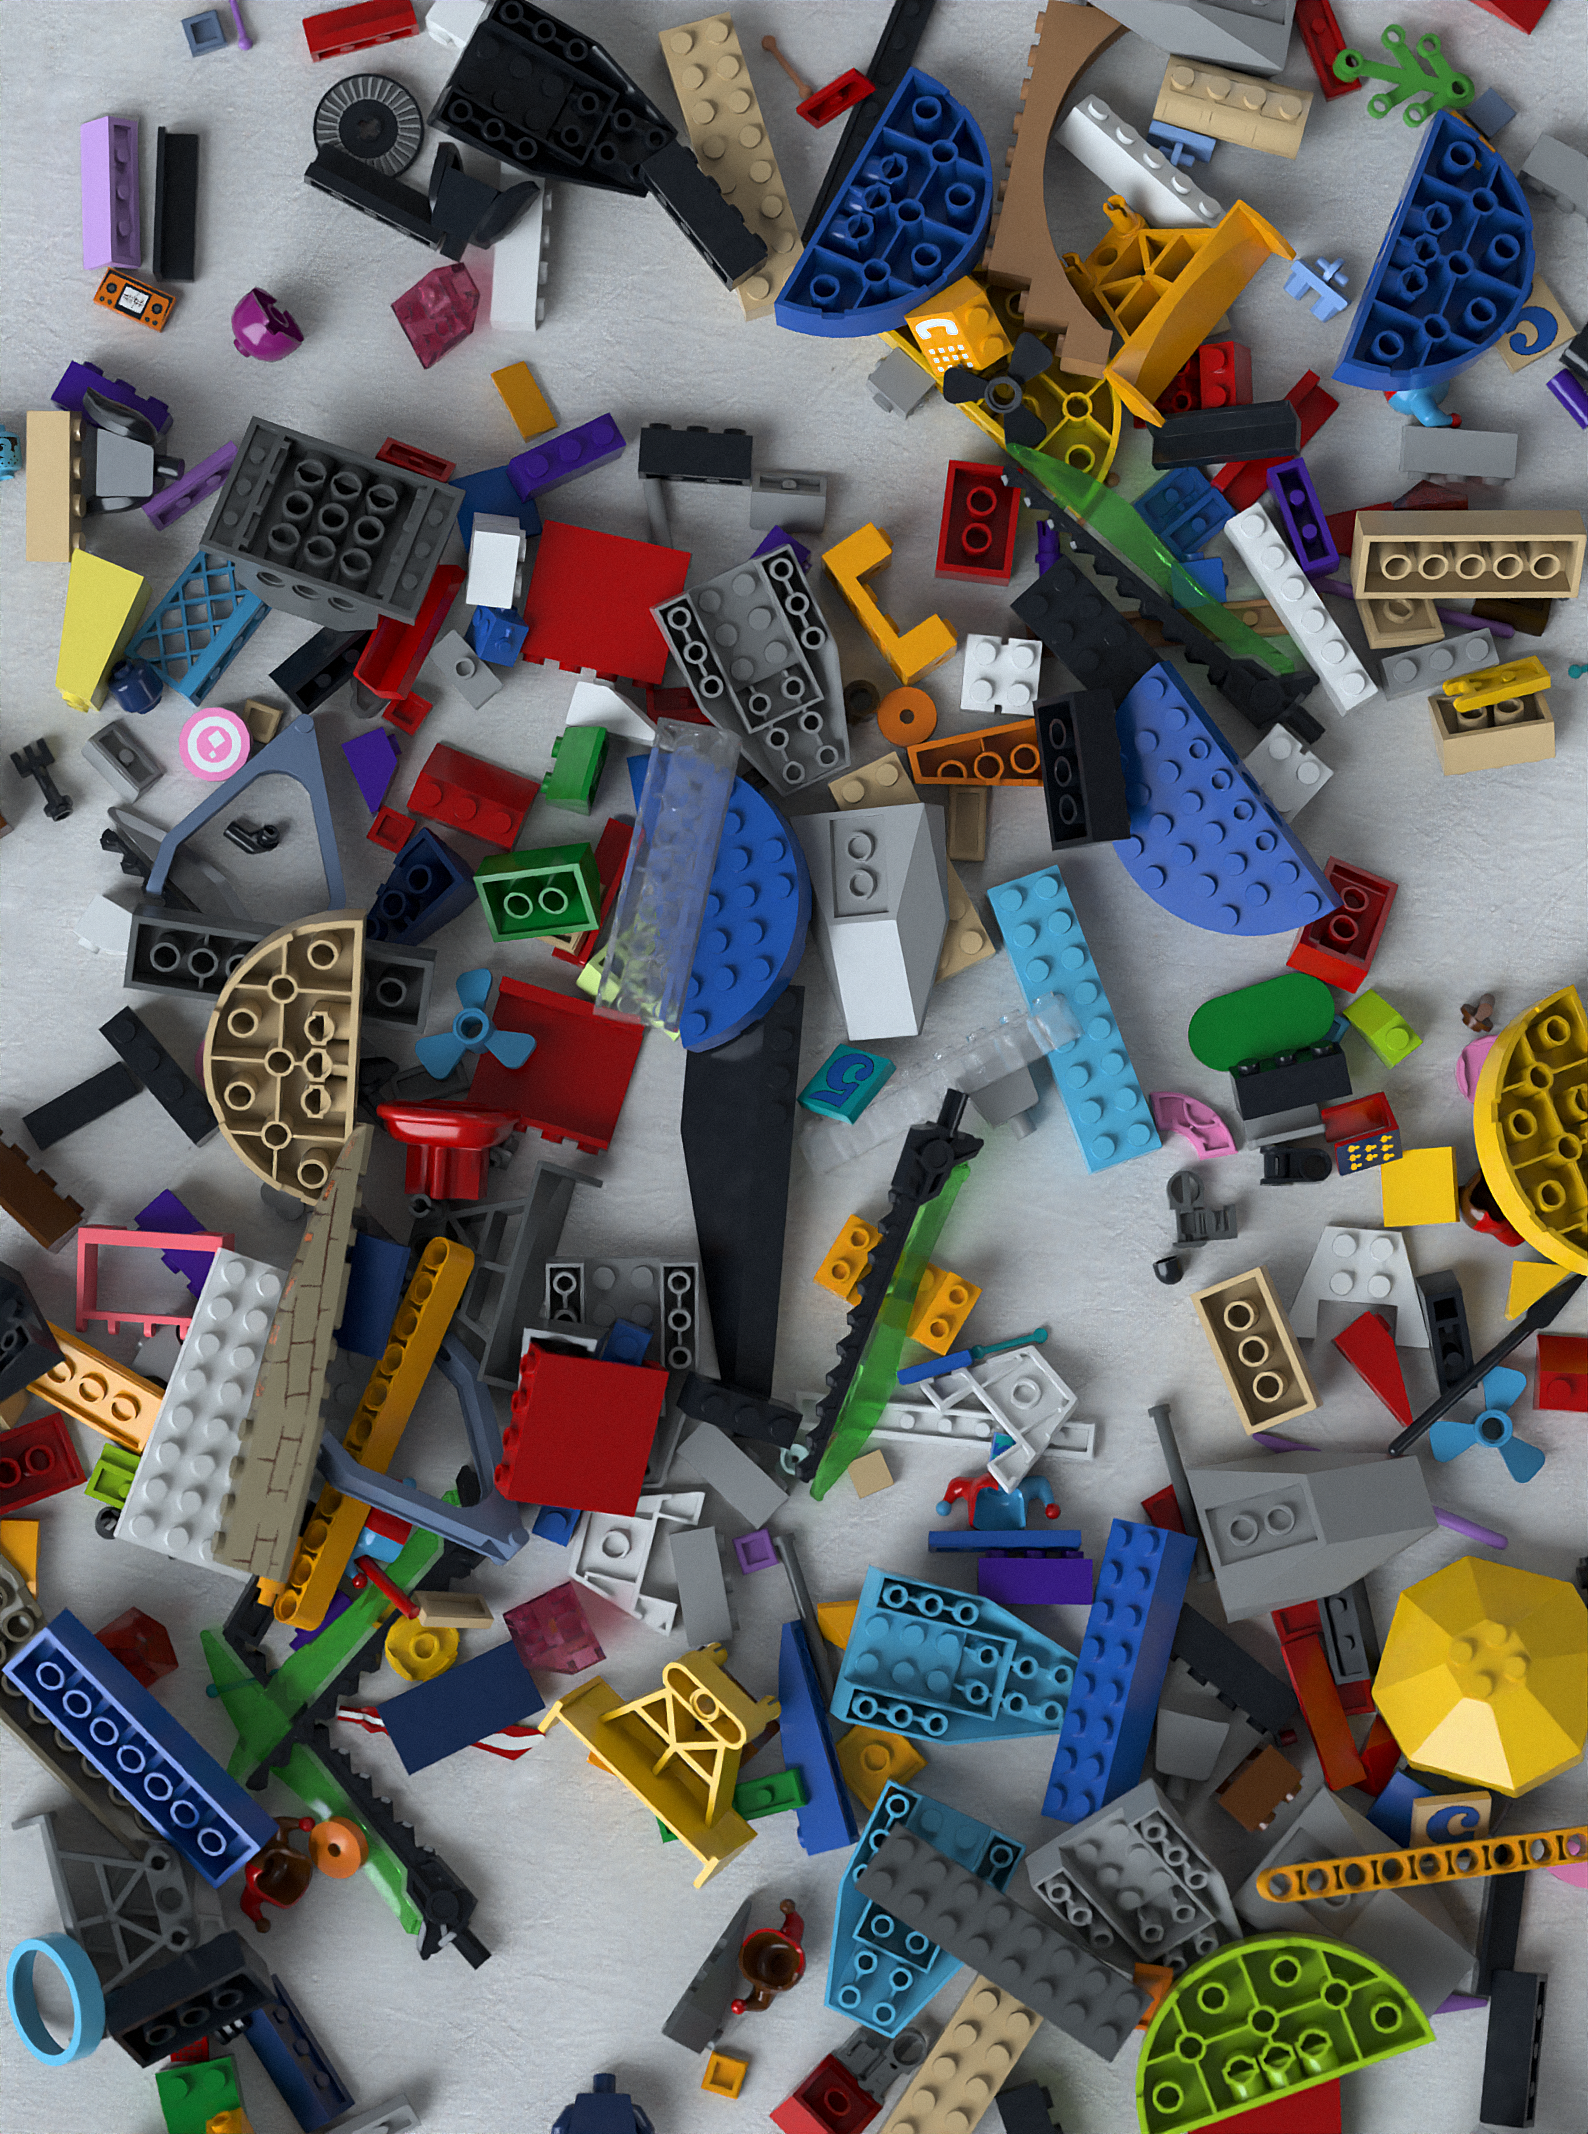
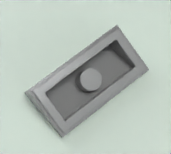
[81,721,164,805]

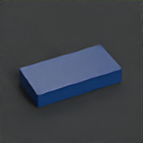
[896,1349,976,1386]

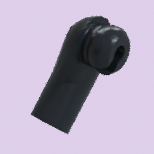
[223,821,280,855]

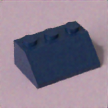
[332,1231,411,1360]

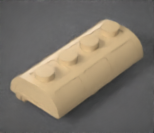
[1152,54,1314,160]

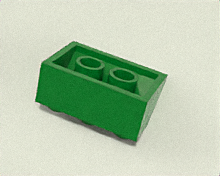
[473,842,601,943]

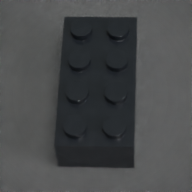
[1009,554,1164,712]
[1032,688,1131,851]
[103,1928,278,2069]

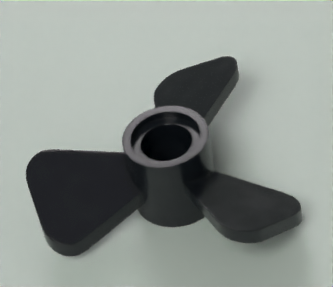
[943,332,1053,453]

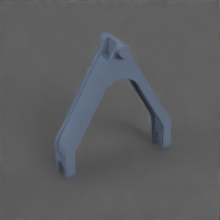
[146,714,346,911]
[315,1330,530,1566]

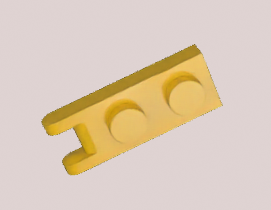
[1442,655,1551,713]

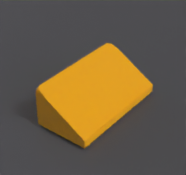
[490,361,558,444]

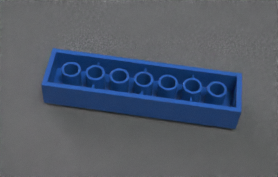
[1041,1518,1198,1825]
[2,1607,280,1890]

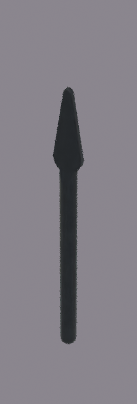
[1388,1274,1587,1457]

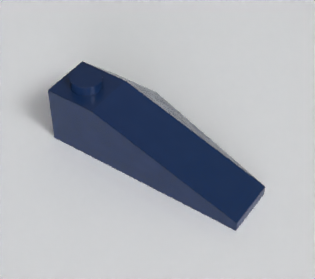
[366,827,479,946]

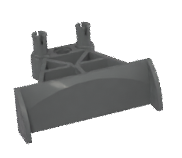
[400,1160,603,1392]
[11,1810,201,2043]

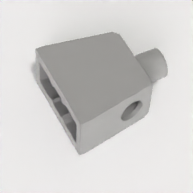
[955,1044,1040,1141]
[1153,1708,1230,1801]

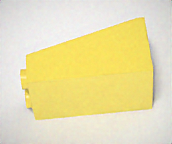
[55,548,153,713]

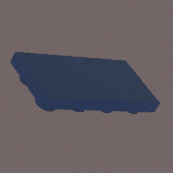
[376,1639,546,1776]

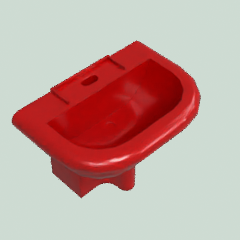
[376,1098,522,1200]

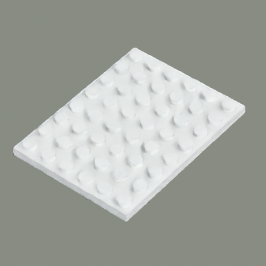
[113,1247,398,1583]

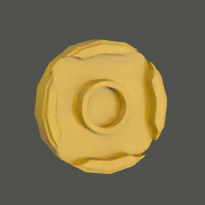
[385,1614,460,1682]

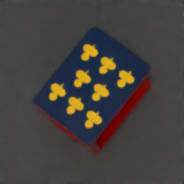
[1321,1091,1403,1176]

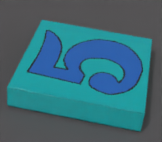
[796,1044,897,1125]

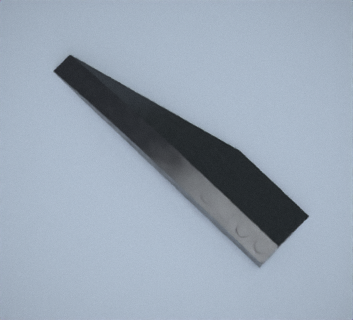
[680,985,805,1438]

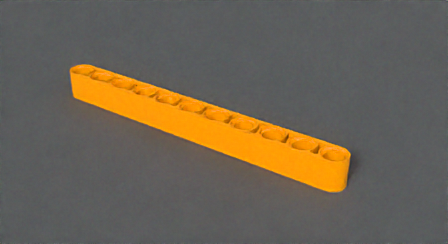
[274,1236,475,1631]
[1256,1824,1588,1902]

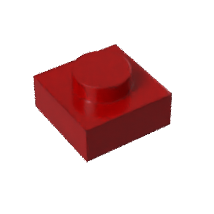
[381,690,434,738]
[366,804,417,855]

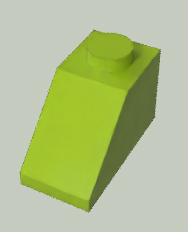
[1341,988,1423,1070]

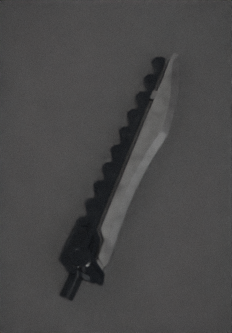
[99,807,399,1133]

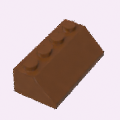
[0,1128,88,1254]

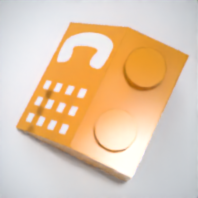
[904,276,1014,377]

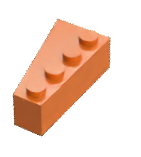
[904,718,1044,787]

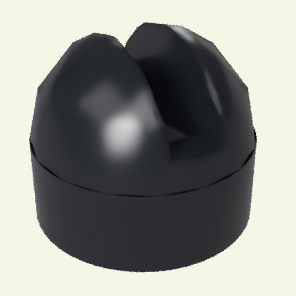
[1152,1255,1184,1285]
[95,1506,122,1540]

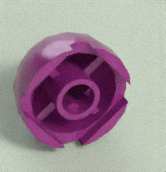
[231,287,304,363]

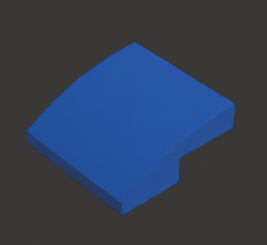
[448,465,543,553]
[1129,467,1237,561]
[1364,1767,1443,1849]

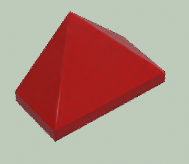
[795,68,876,129]
[375,437,457,484]
[1350,1714,1402,1798]

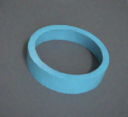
[6,1932,105,2066]

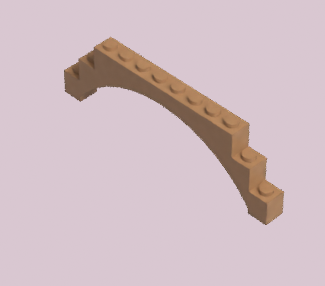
[981,0,1131,379]

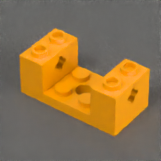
[821,522,959,687]
[813,1213,983,1357]

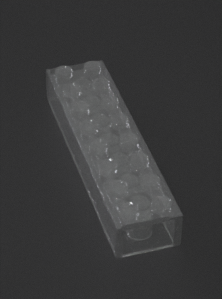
[593,717,743,1034]

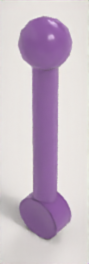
[229,0,253,50]

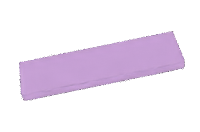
[81,116,141,271]

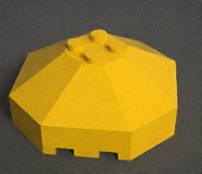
[1371,1555,1588,1798]

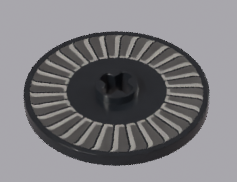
[313,73,424,179]

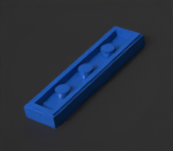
[928,1530,1081,1553]

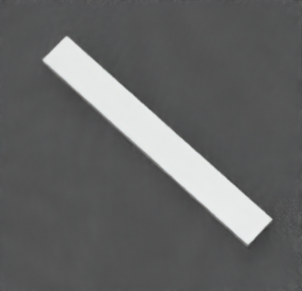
[795,1391,1097,1461]

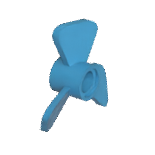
[415,968,537,1081]
[1429,1366,1545,1483]

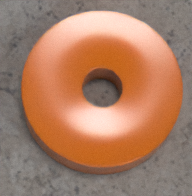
[877,687,938,748]
[308,1816,368,1879]

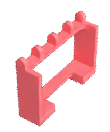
[76,1224,235,1340]

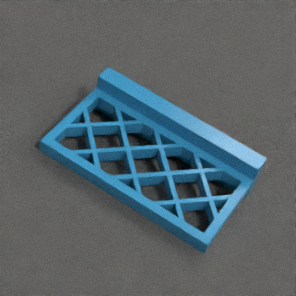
[123,550,272,708]

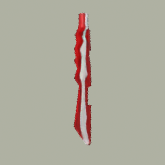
[337,1705,546,1761]

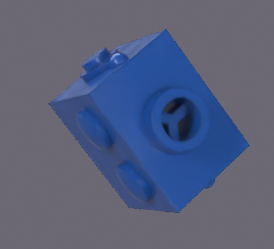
[1164,551,1229,609]
[464,605,529,668]

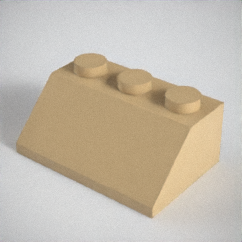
[1427,690,1555,776]

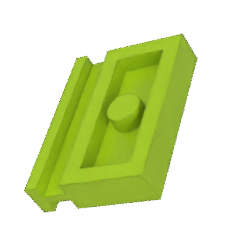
[84,1443,141,1510]

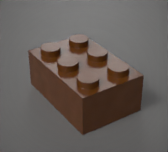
[1209,1741,1304,1833]

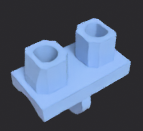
[1146,119,1216,167]
[1283,256,1353,323]

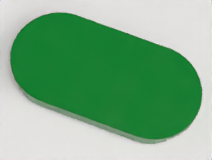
[1188,973,1335,1072]

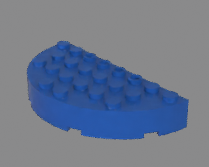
[774,66,994,338]
[1331,109,1535,391]
[1112,660,1345,936]
[626,753,812,1053]

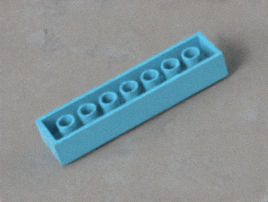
[985,865,1163,1176]

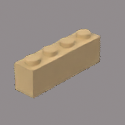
[26,410,87,562]

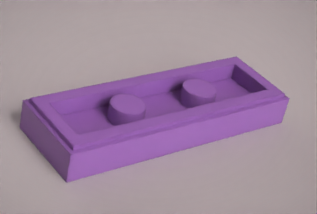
[141,441,238,531]

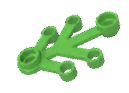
[1333,24,1475,128]

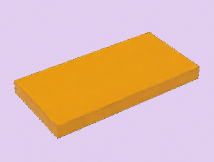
[25,1319,166,1457]

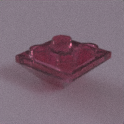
[390,262,481,370]
[502,1581,607,1675]

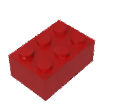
[934,459,1024,587]

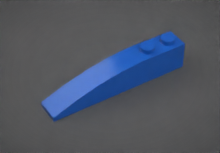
[778,1619,860,1856]

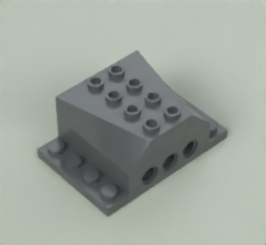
[199,416,466,632]

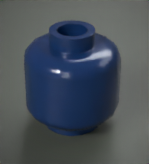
[107,658,164,714]

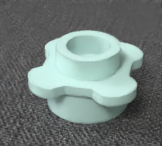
[775,1443,810,1480]

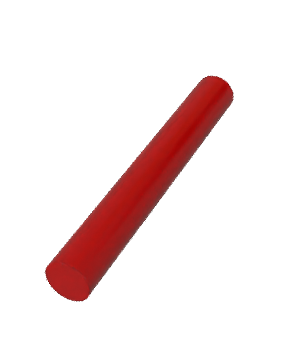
[354,1555,420,1620]

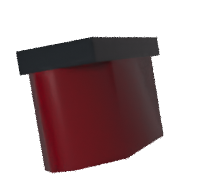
[1273,1729,1298,1748]

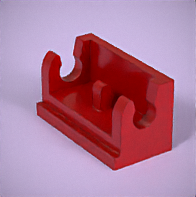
[646,687,716,730]

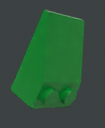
[541,726,610,817]
[155,2053,248,2134]

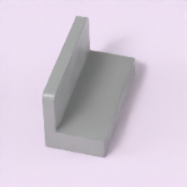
[750,471,828,534]
[1242,1103,1326,1151]

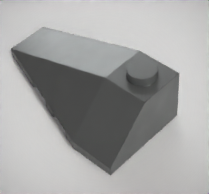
[661,1898,752,2055]

